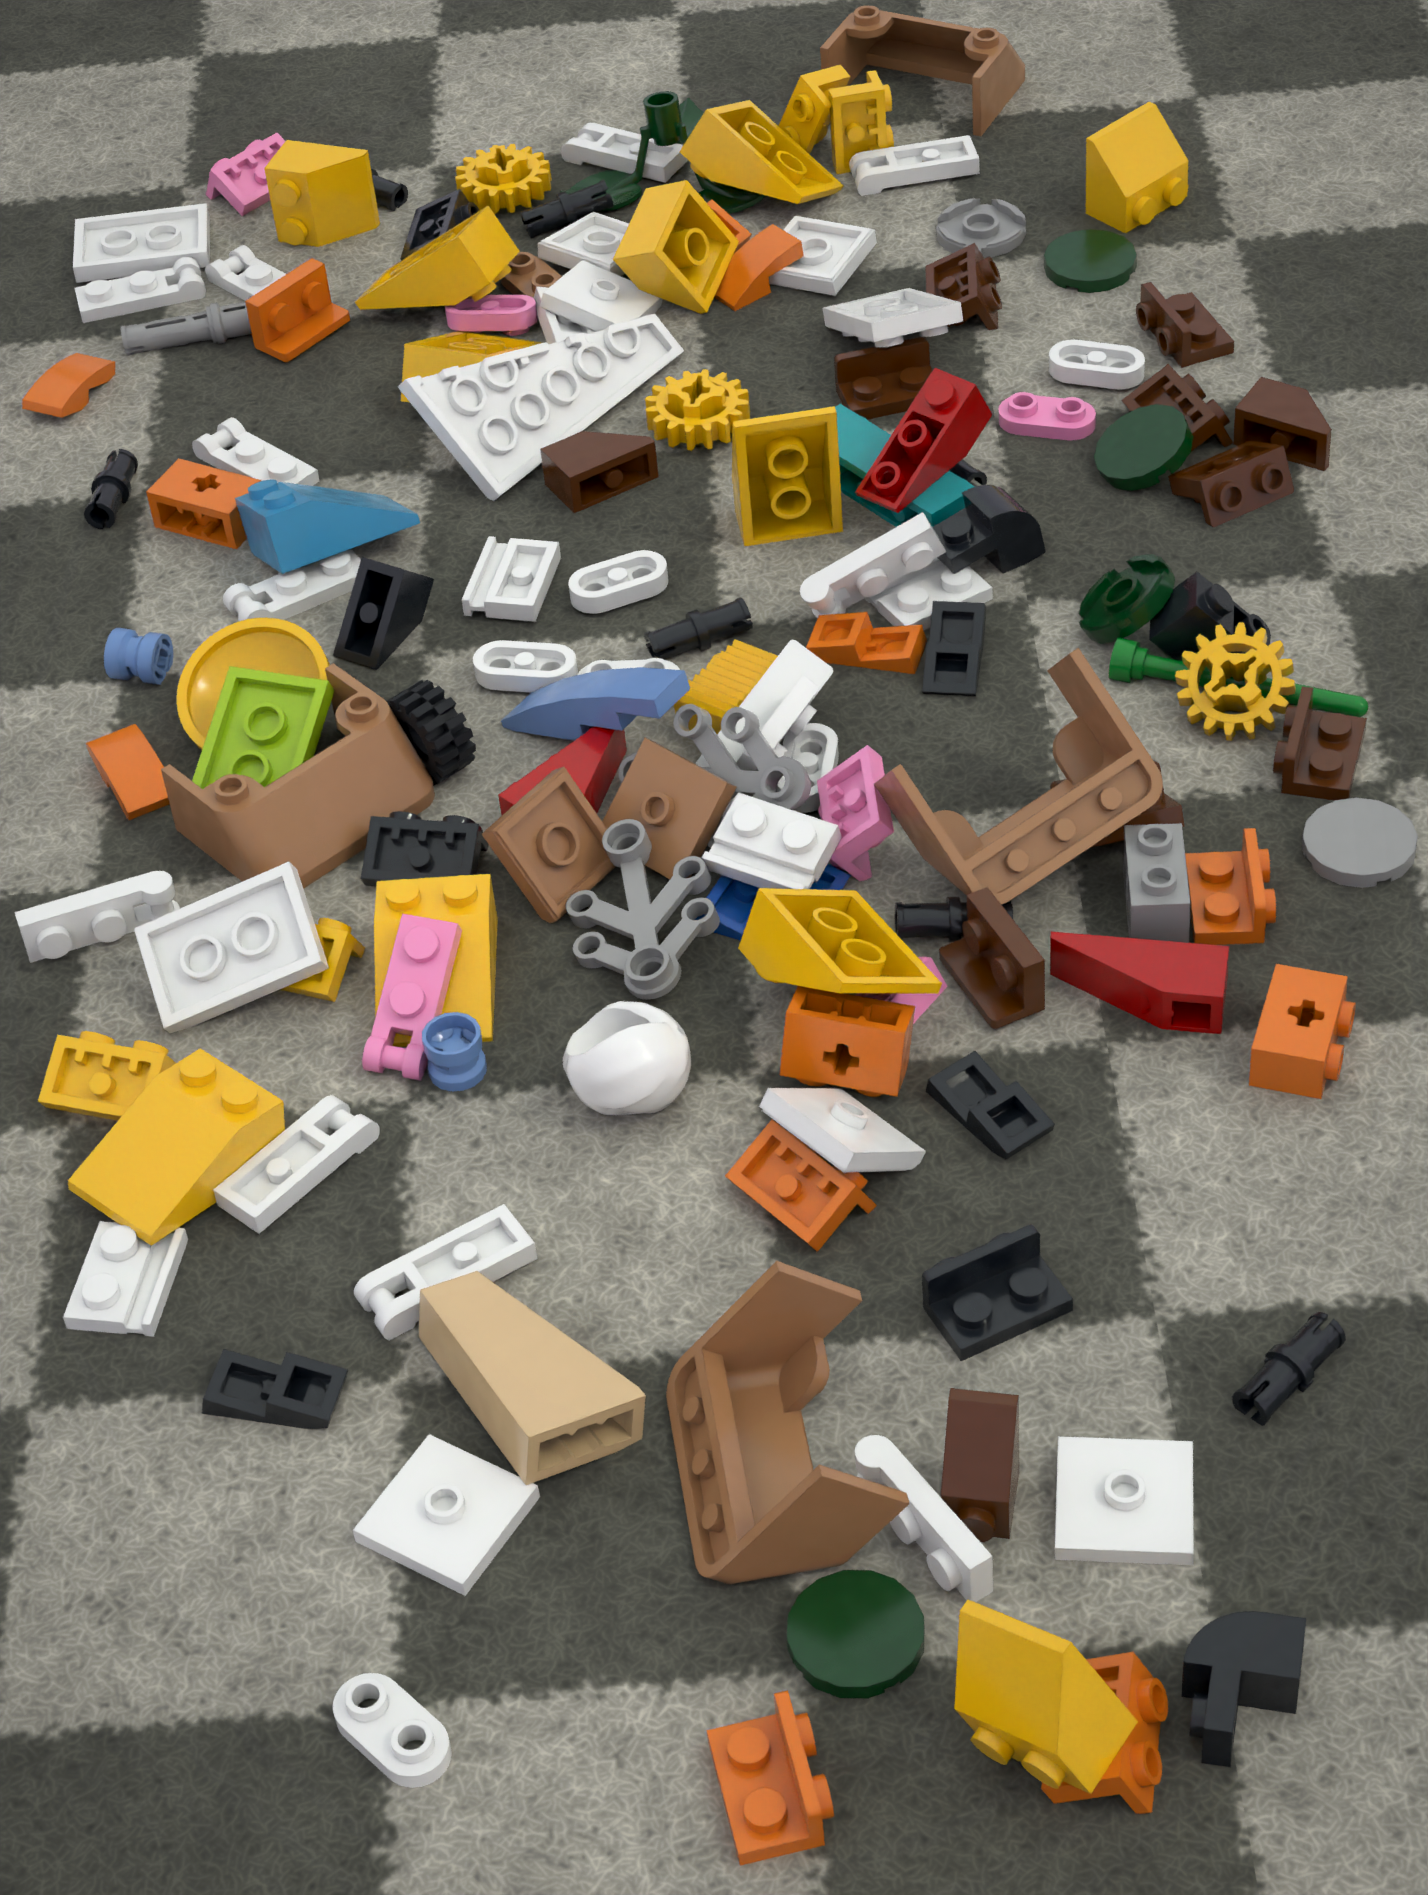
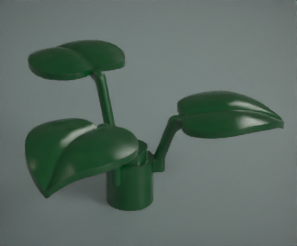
[560,91,768,214]

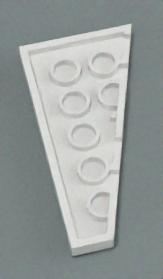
[398,313,684,501]

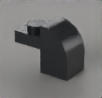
[933,485,1046,574]
[1181,1611,1306,1767]

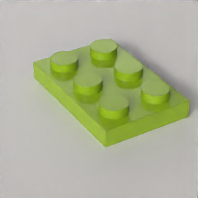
[192,666,335,789]

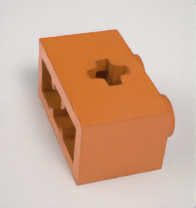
[146,458,261,549]
[1249,964,1356,1099]
[780,986,915,1097]

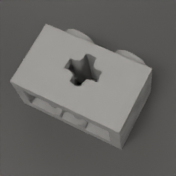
[1123,823,1190,943]

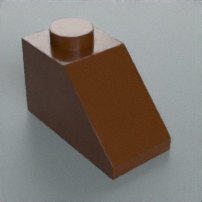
[1233,377,1332,471]
[540,431,659,513]
[941,1388,1020,1543]

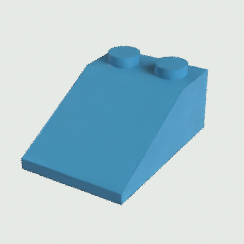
[235,480,420,574]

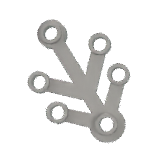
[618,704,811,848]
[566,819,720,1000]

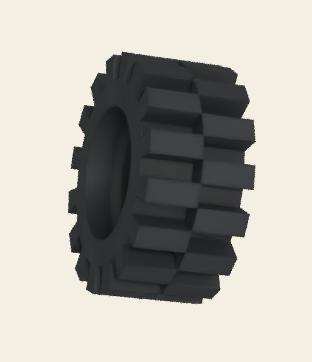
[386,680,476,786]

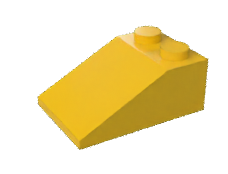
[679,100,844,204]
[355,206,520,310]
[401,331,544,403]
[732,406,843,547]
[374,874,498,1047]
[738,888,942,994]
[68,1048,285,1246]

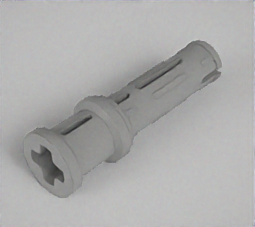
[121,295,254,355]

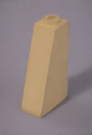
[419,1271,646,1485]

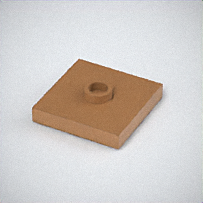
[602,738,737,879]
[482,767,616,923]

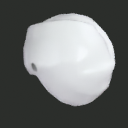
[563,1001,691,1115]

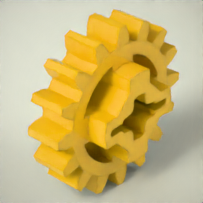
[455,144,552,214]
[645,369,750,451]
[1175,622,1296,741]

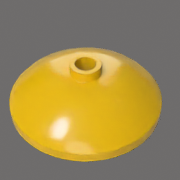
[176,617,330,750]

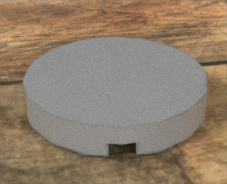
[936,198,1026,258]
[1302,797,1418,888]

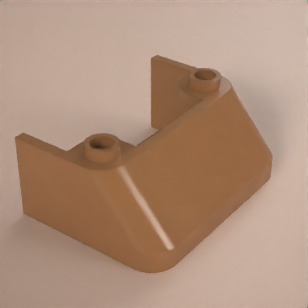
[820,5,1025,136]
[874,648,1163,905]
[161,663,435,889]
[666,1261,909,1584]

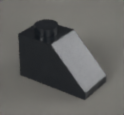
[333,557,434,670]

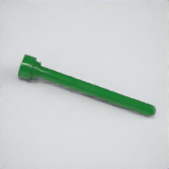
[1109,637,1369,717]

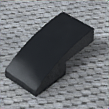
[922,601,986,696]
[925,1051,1055,1160]
[202,1349,348,1429]

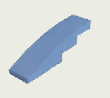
[501,667,690,741]

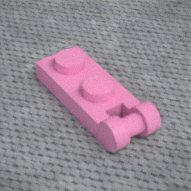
[362,913,462,1081]

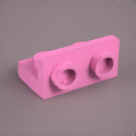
[206,133,285,216]
[817,745,894,881]

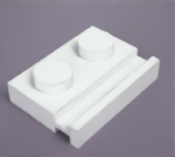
[462,536,561,622]
[865,558,993,630]
[701,792,842,889]
[63,1221,188,1337]

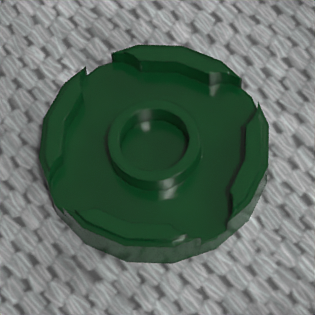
[1044,229,1137,293]
[1094,404,1193,491]
[1079,554,1175,644]
[787,1570,925,1699]

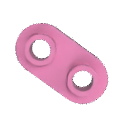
[445,295,538,336]
[999,392,1096,440]

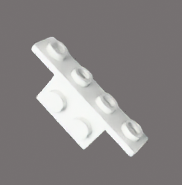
[695,640,833,817]

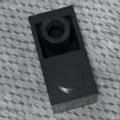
[1149,572,1271,661]

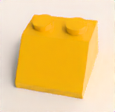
[1085,102,1189,234]
[264,140,380,247]
[613,180,739,314]
[954,1599,1138,1794]

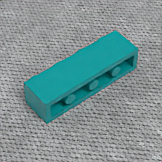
[835,404,975,527]

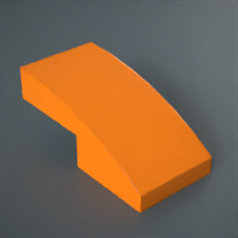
[714,224,804,311]
[22,353,115,418]
[806,612,927,674]
[86,724,170,820]

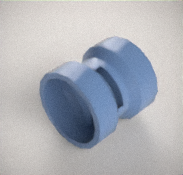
[104,628,173,685]
[422,1012,487,1092]

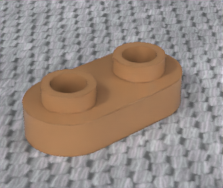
[501,252,562,298]

